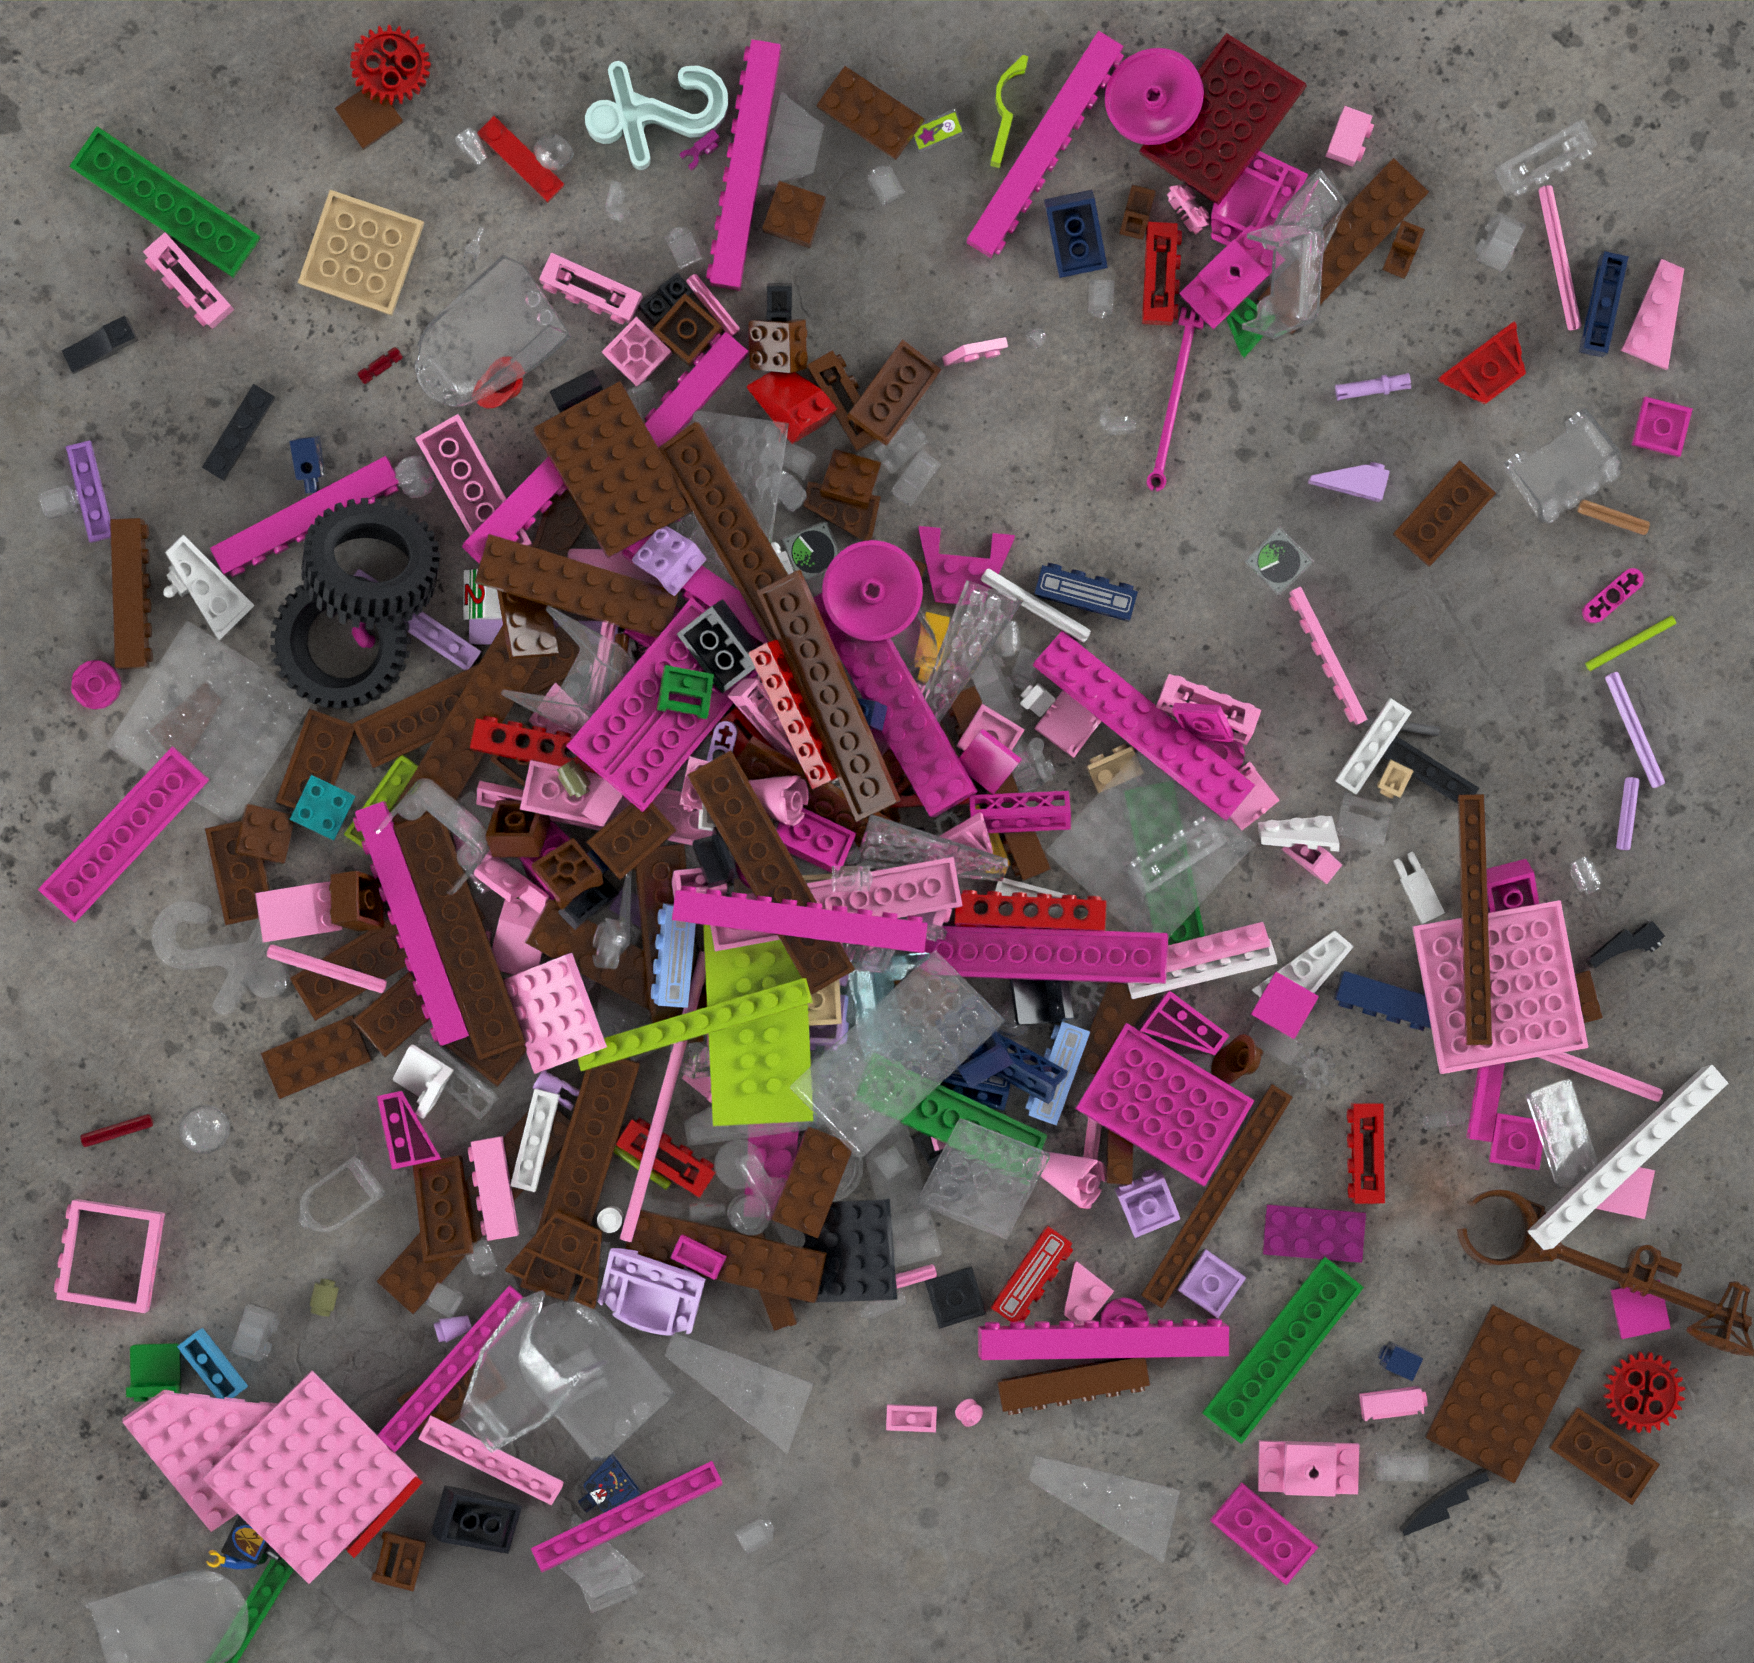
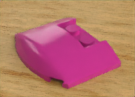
[1211,151,1308,247]

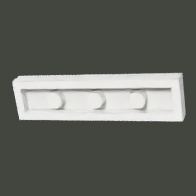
[1335,698,1412,795]
[510,1089,560,1192]

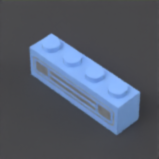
[651,903,696,1008]
[1025,1022,1090,1126]

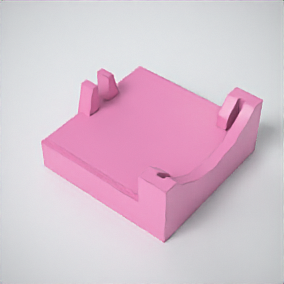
[602,317,673,388]
[1034,691,1101,758]
[1229,761,1280,832]

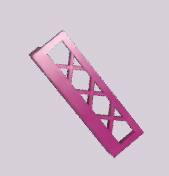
[969,791,1071,833]
[1466,1063,1505,1142]

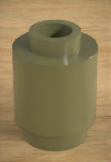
[557,759,592,798]
[309,1278,339,1317]

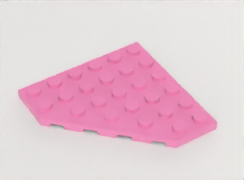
[122,1390,278,1532]

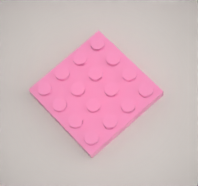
[504,953,607,1074]

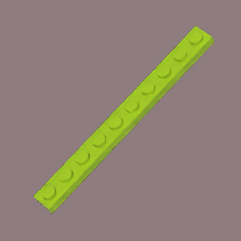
[577,978,813,1071]

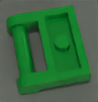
[657,665,714,719]

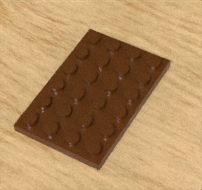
[533,381,693,559]
[1425,1304,1582,1484]

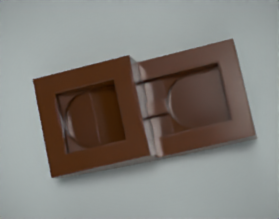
[1119,184,1156,240]
[1382,220,1425,279]

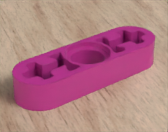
[1582,568,1644,624]

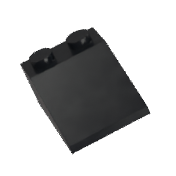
[431,1485,522,1554]

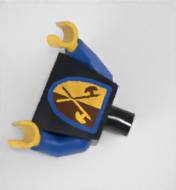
[206,1515,282,1570]

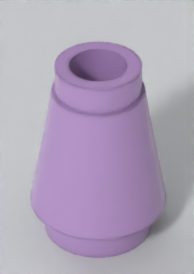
[433,1315,472,1343]

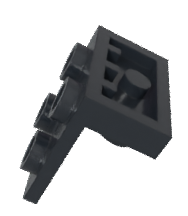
[1010,979,1074,1025]

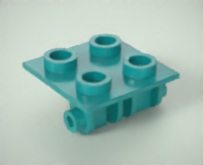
[290,775,356,841]

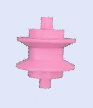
[955,1399,983,1427]

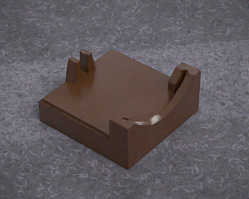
[532,838,603,910]

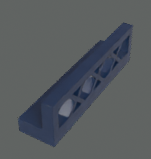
[994,1033,1068,1104]

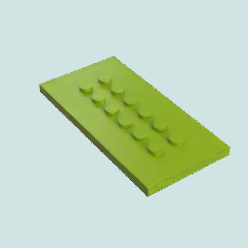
[703,925,814,1126]

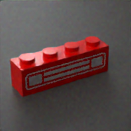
[991,1225,1073,1322]

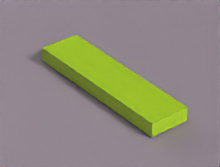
[344,755,418,848]

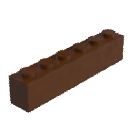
[110,518,153,669]
[997,1358,1150,1415]

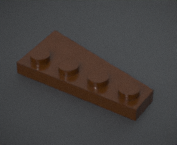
[1077,982,1157,1075]

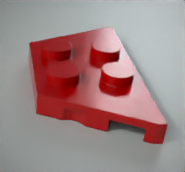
[1437,321,1526,405]

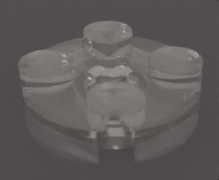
[593,918,627,969]

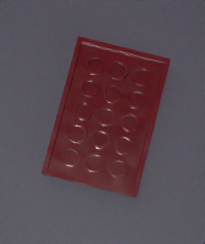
[1139,33,1307,205]

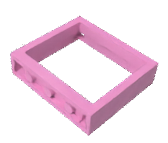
[54,1199,165,1313]

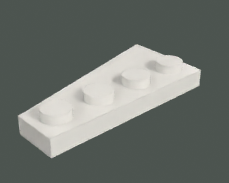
[165,535,255,640]
[1251,930,1354,997]

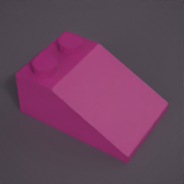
[1487,859,1539,913]

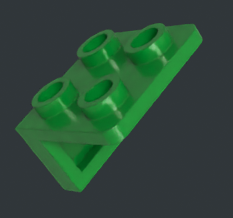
[126,1343,181,1402]

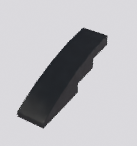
[1399,1468,1489,1536]

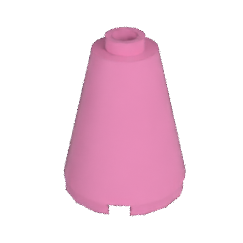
[748,775,808,826]
[1035,1152,1106,1207]

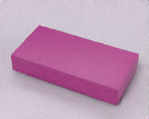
[670,1235,727,1280]

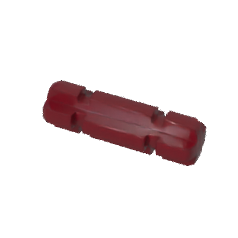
[357,347,403,384]

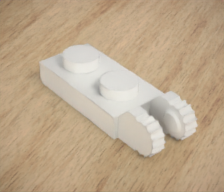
[1394,851,1445,924]

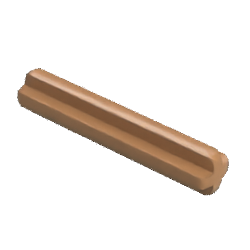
[1578,500,1650,535]

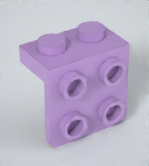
[632,526,706,596]

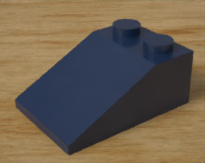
[1044,189,1108,278]
[935,997,1014,1088]

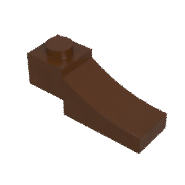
[1106,1129,1133,1185]

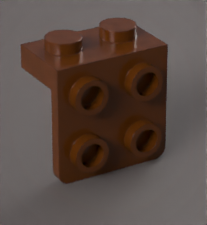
[748,319,808,373]

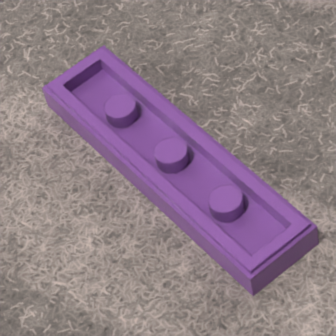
[66,440,111,543]

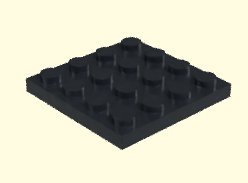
[800,1199,898,1303]

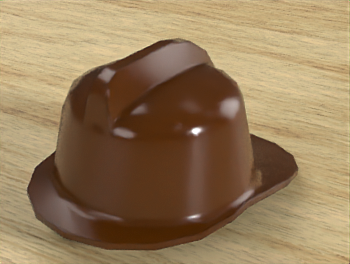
[1211,1034,1264,1085]

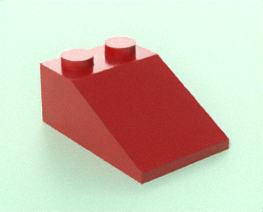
[746,371,837,444]

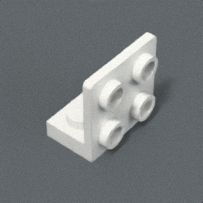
[393,1044,453,1119]

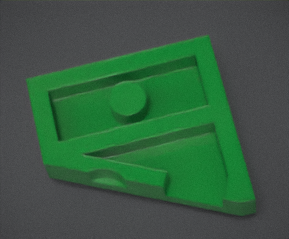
[1226,297,1276,358]

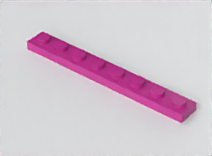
[377,1285,529,1452]
[531,1461,723,1573]

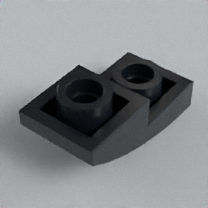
[638,273,693,326]

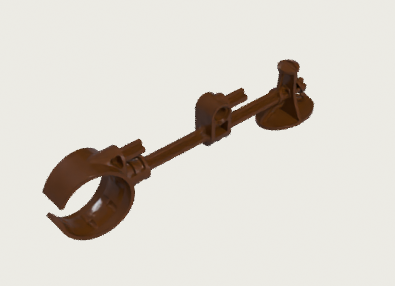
[1457,1190,1754,1357]

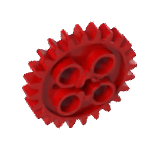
[350,25,431,105]
[1603,1351,1685,1433]

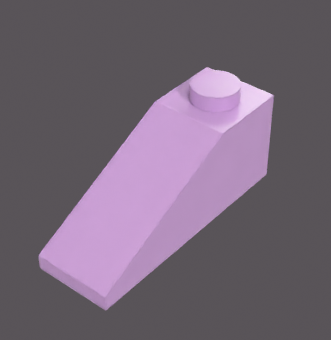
[1308,462,1390,502]

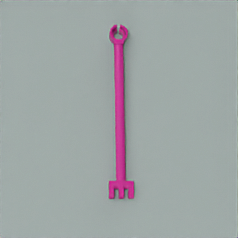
[1146,307,1204,492]

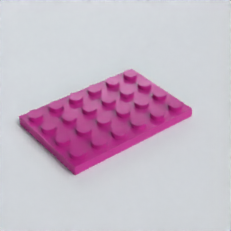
[1075,1023,1255,1187]

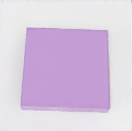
[1177,1249,1246,1318]

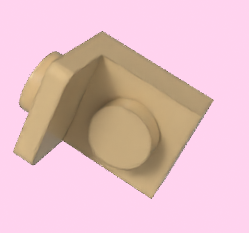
[1377,759,1413,799]

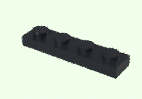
[202,384,276,481]
[1382,736,1479,804]

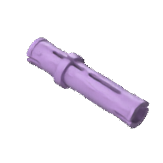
[1335,373,1411,401]

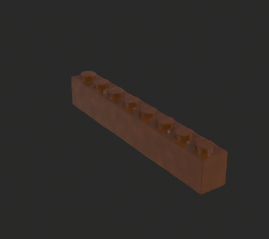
[945,686,1051,881]

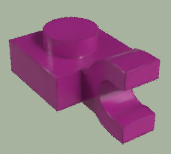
[679,129,720,172]

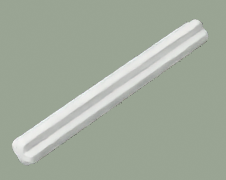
[981,569,1091,642]

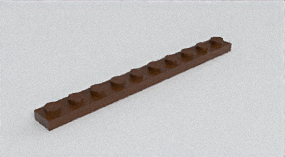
[1458,794,1492,1045]
[1141,1084,1293,1309]

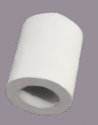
[597,1206,624,1233]

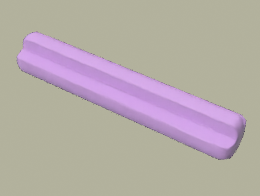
[1616,777,1639,850]

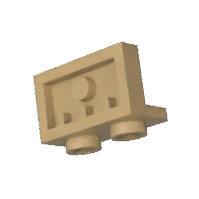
[1086,744,1144,794]

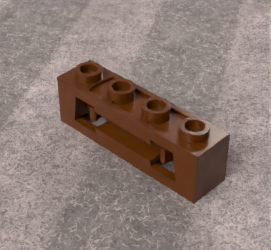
[807,350,878,453]

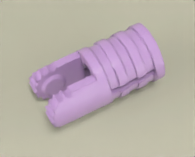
[533,1070,580,1111]

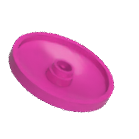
[1105,48,1204,145]
[822,540,923,641]

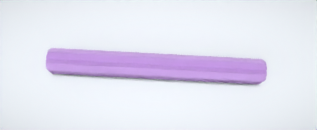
[1605,672,1665,788]

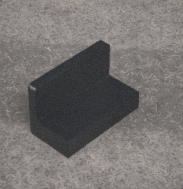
[550,370,603,413]
[692,827,735,888]

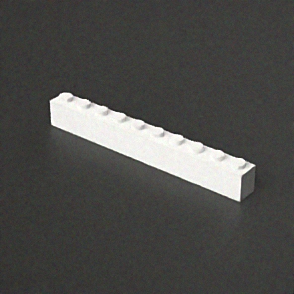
[1528,1065,1728,1250]

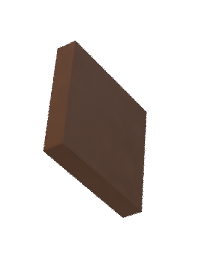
[334,89,404,150]

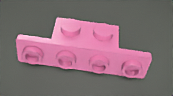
[472,843,549,913]

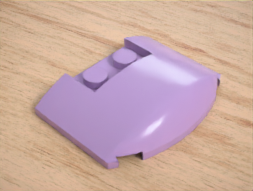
[598,1248,705,1335]

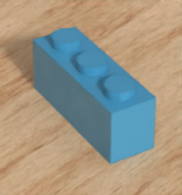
[177,1328,248,1399]

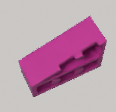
[1138,990,1230,1055]
[376,1091,441,1170]

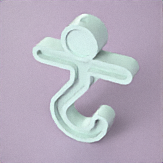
[585,61,729,170]

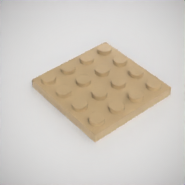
[298,190,424,316]

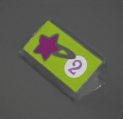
[913,109,964,153]

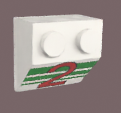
[463,569,502,620]

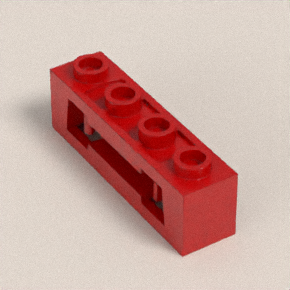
[1142,222,1182,326]
[1346,1103,1385,1204]
[616,1117,716,1198]

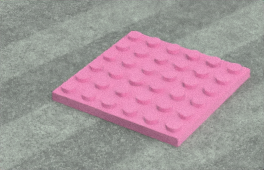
[1412,900,1588,1074]
[203,1370,418,1584]

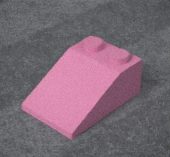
[255,881,342,943]
[492,898,543,975]

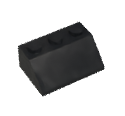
[677,599,759,693]

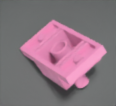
[1258,1440,1359,1496]

